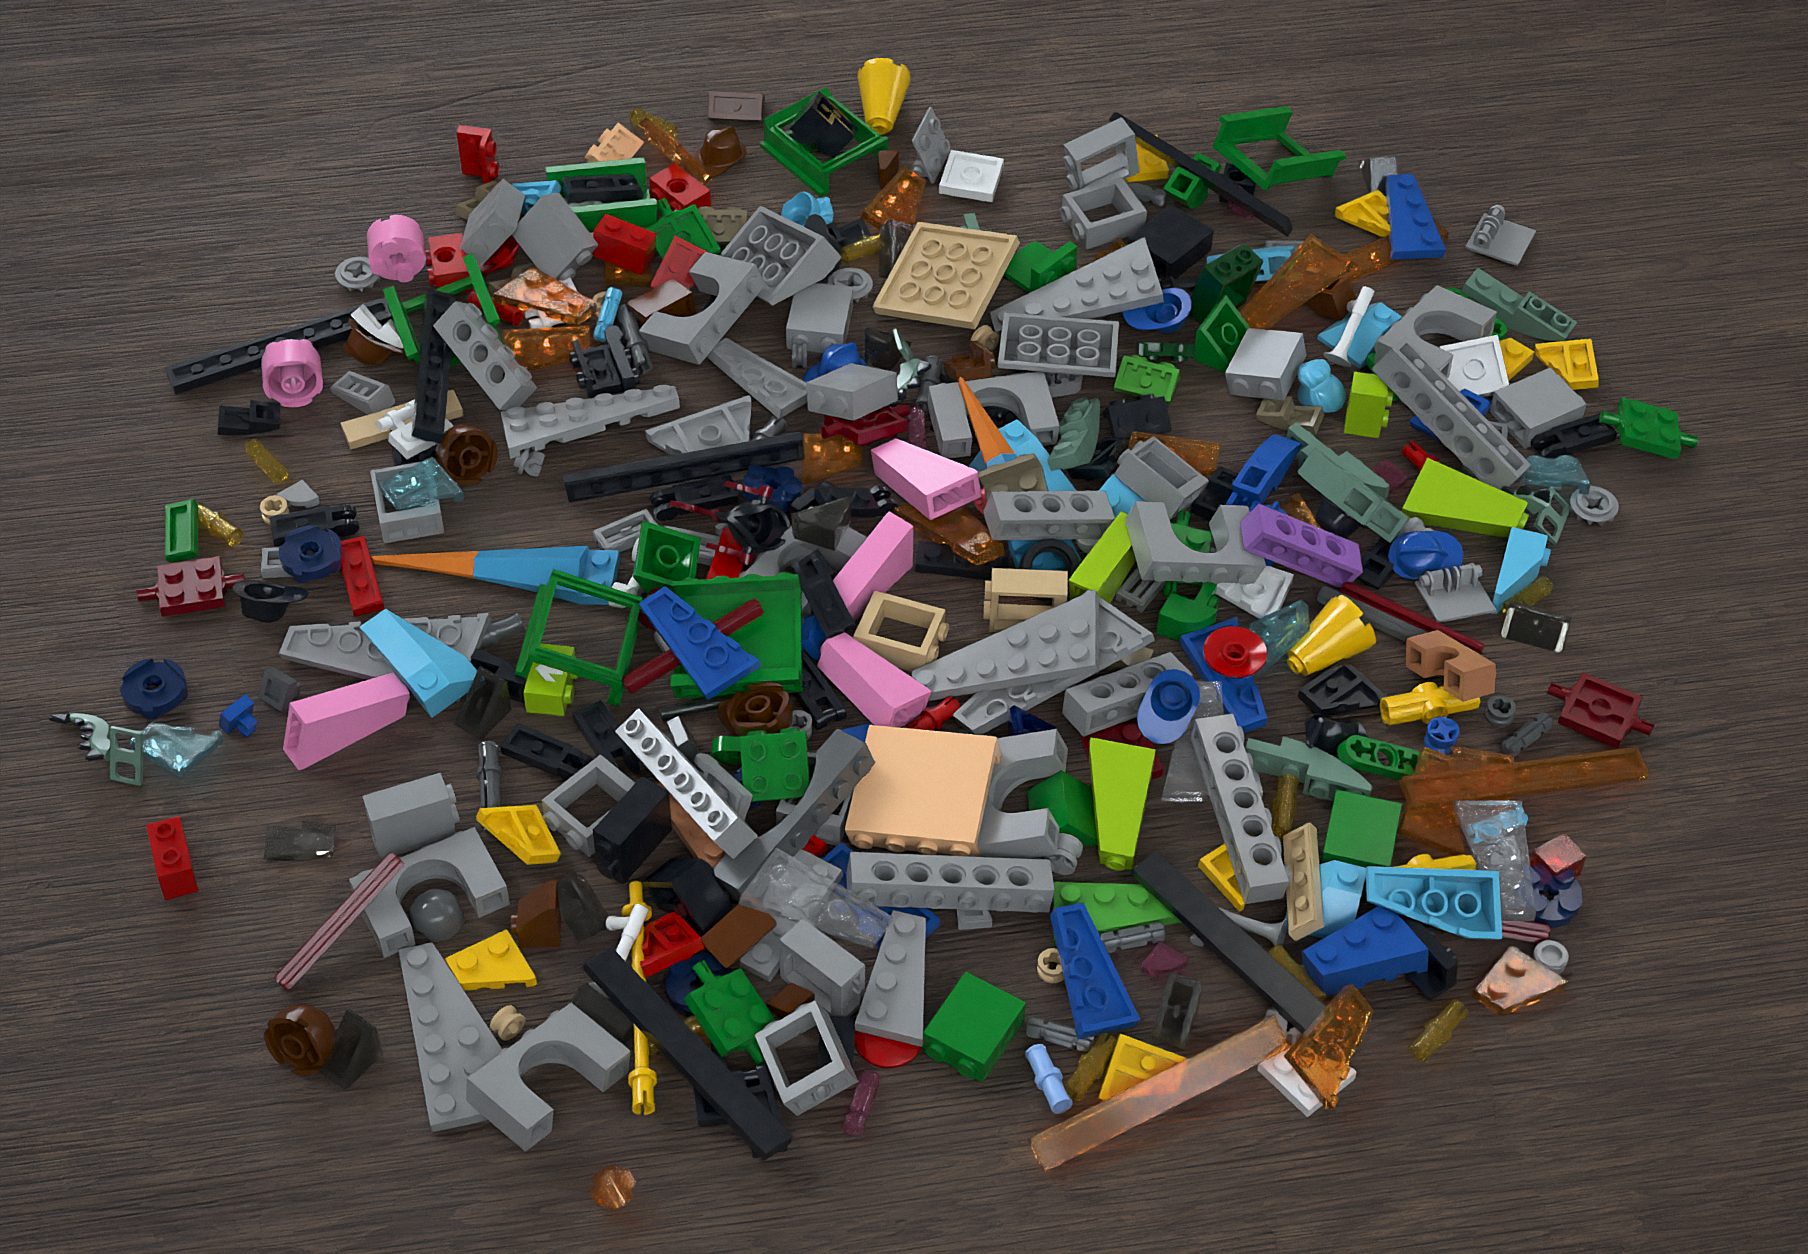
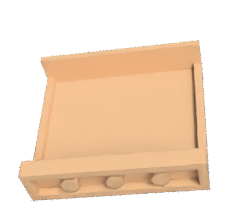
[845,725,1001,857]

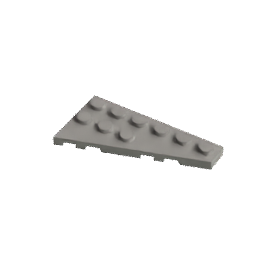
[990,237,1164,339]
[501,385,680,459]
[912,589,1099,701]
[953,589,1155,735]
[398,942,525,1132]

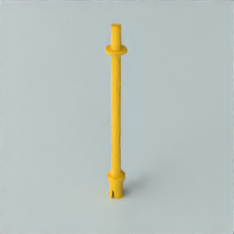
[622,881,657,1115]

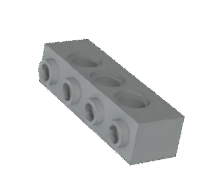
[433,301,537,411]
[983,490,1115,540]
[1062,652,1193,737]

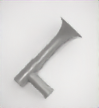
[1190,907,1288,952]

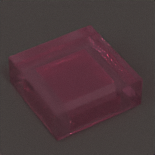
[1370,459,1408,495]

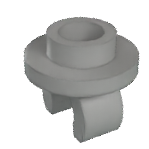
[513,448,545,476]

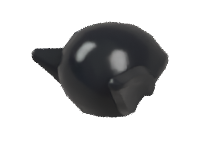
[1304,713,1369,756]

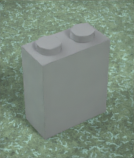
[460,179,525,265]
[512,193,599,283]
[786,283,853,353]
[1225,328,1307,400]
[806,363,898,421]
[1489,367,1587,449]
[362,773,460,860]

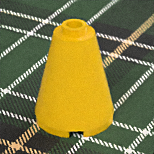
[858,58,911,135]
[1286,595,1376,676]

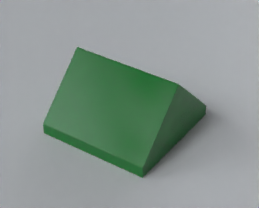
[1193,295,1250,373]
[633,521,701,594]
[1027,770,1098,846]

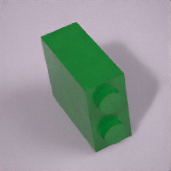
[1321,790,1402,883]
[922,972,1026,1083]

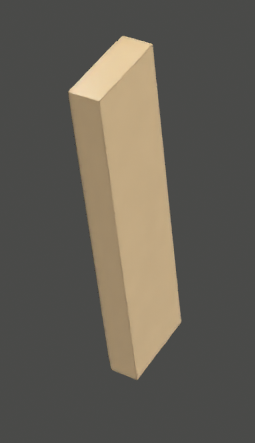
[341,390,464,450]
[1283,822,1324,941]

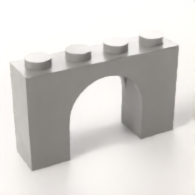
[639,252,766,365]
[1374,285,1497,379]
[927,371,1060,459]
[1125,501,1266,585]
[739,506,867,624]
[977,729,1068,859]
[349,827,510,958]
[466,1003,631,1152]

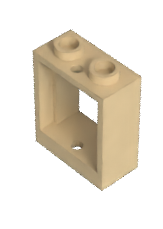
[983,568,1068,633]
[853,590,949,672]

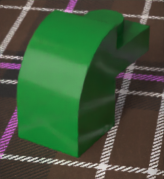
[1163,152,1222,209]
[1156,582,1220,642]

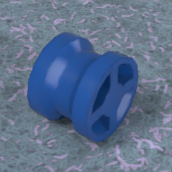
[1423,717,1460,758]

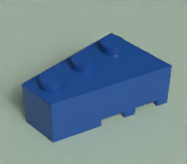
[1302,906,1429,997]

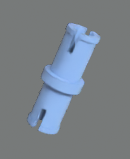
[1025,1044,1073,1114]

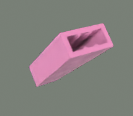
[871,439,982,520]
[833,512,914,633]
[817,632,932,728]
[283,672,410,771]

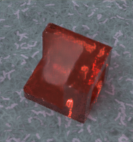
[1529,833,1587,878]

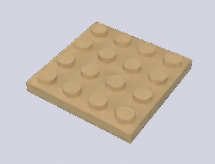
[872,222,1020,329]

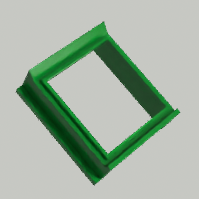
[760,86,888,197]
[1212,106,1347,191]
[545,157,658,233]
[383,253,504,367]
[515,569,643,707]

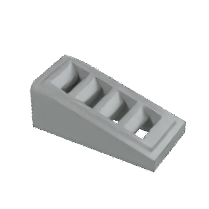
[330,371,395,415]

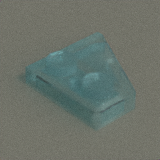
[1520,455,1590,494]
[380,457,464,509]
[1249,600,1310,677]
[130,722,223,778]

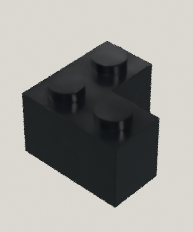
[790,91,858,158]
[642,858,734,937]

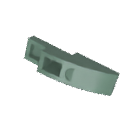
[1461,267,1577,342]
[1047,397,1100,471]
[1286,422,1390,501]
[1297,448,1410,543]
[1245,736,1372,802]

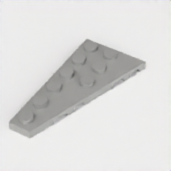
[279,613,491,702]

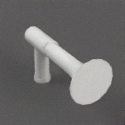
[1323,286,1374,367]
[588,904,649,999]

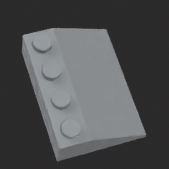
[720,206,841,305]
[998,313,1119,377]

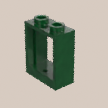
[1190,242,1264,324]

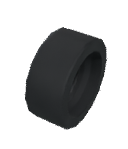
[1018,539,1079,601]

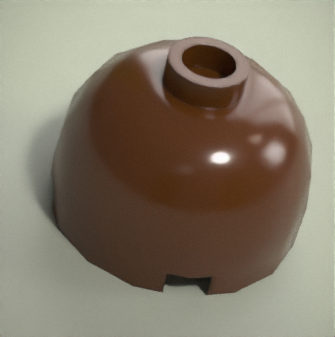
[435,424,498,486]
[726,681,793,737]
[264,1004,337,1077]

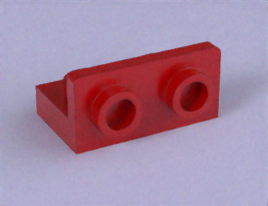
[456,125,499,184]

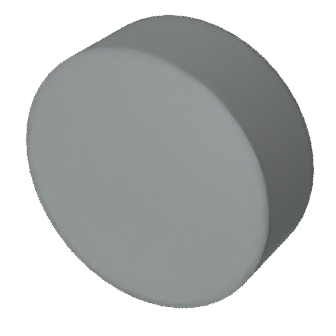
[1532,940,1569,975]

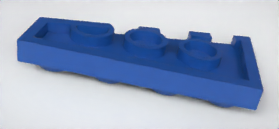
[1385,174,1446,260]
[639,586,762,701]

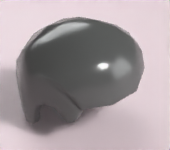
[409,889,465,942]

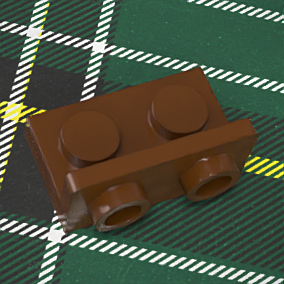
[944,340,995,382]

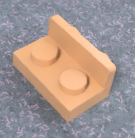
[585,123,644,163]

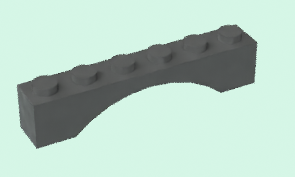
[714,729,875,903]

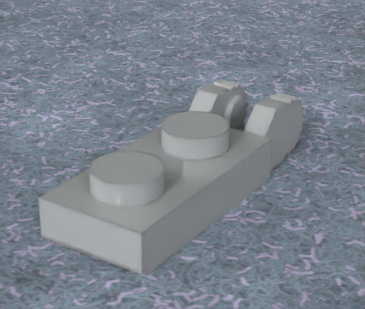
[694,753,753,820]

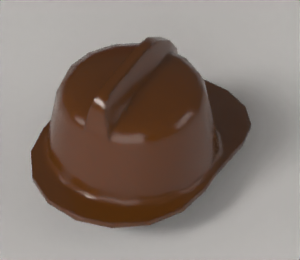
[688,126,746,178]
[344,319,406,365]

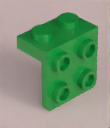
[1003,241,1078,293]
[740,728,810,802]

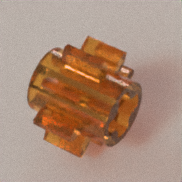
[589,1164,637,1211]

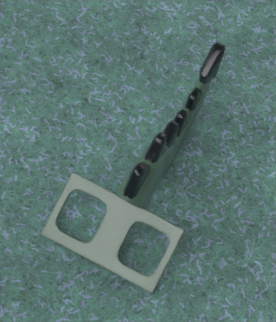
[886,328,931,437]
[1459,465,1571,545]
[49,711,143,786]

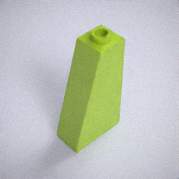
[1402,458,1529,538]
[1069,511,1136,604]
[1089,737,1156,871]

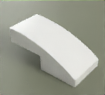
[351,304,404,349]

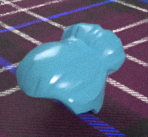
[781,192,834,227]
[1297,359,1346,413]

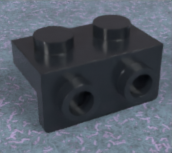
[569,339,622,399]
[1102,394,1172,440]
[1404,918,1458,1001]

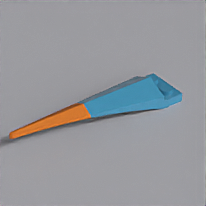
[958,377,1082,571]
[371,546,621,605]

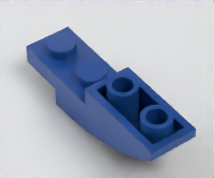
[1225,434,1302,512]

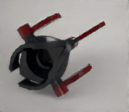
[669,481,791,566]

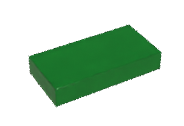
[165,499,198,563]

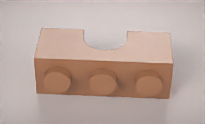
[1406,630,1496,702]

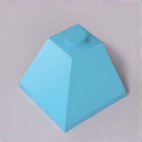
[1317,302,1402,369]
[1285,860,1366,938]

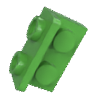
[1114,355,1180,405]

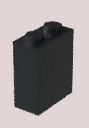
[1128,205,1214,281]
[592,776,672,884]

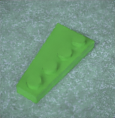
[1053,882,1181,946]

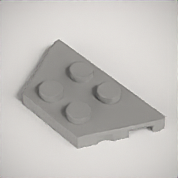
[645,395,752,455]

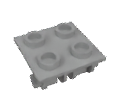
[911,107,951,184]
[1465,205,1536,266]
[1415,563,1496,623]

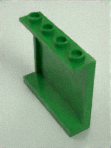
[671,572,803,699]

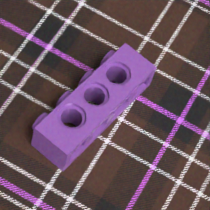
[1241,504,1363,588]

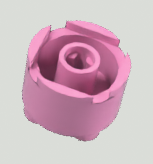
[367,215,426,283]
[261,339,323,408]

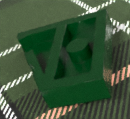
[1136,341,1196,361]

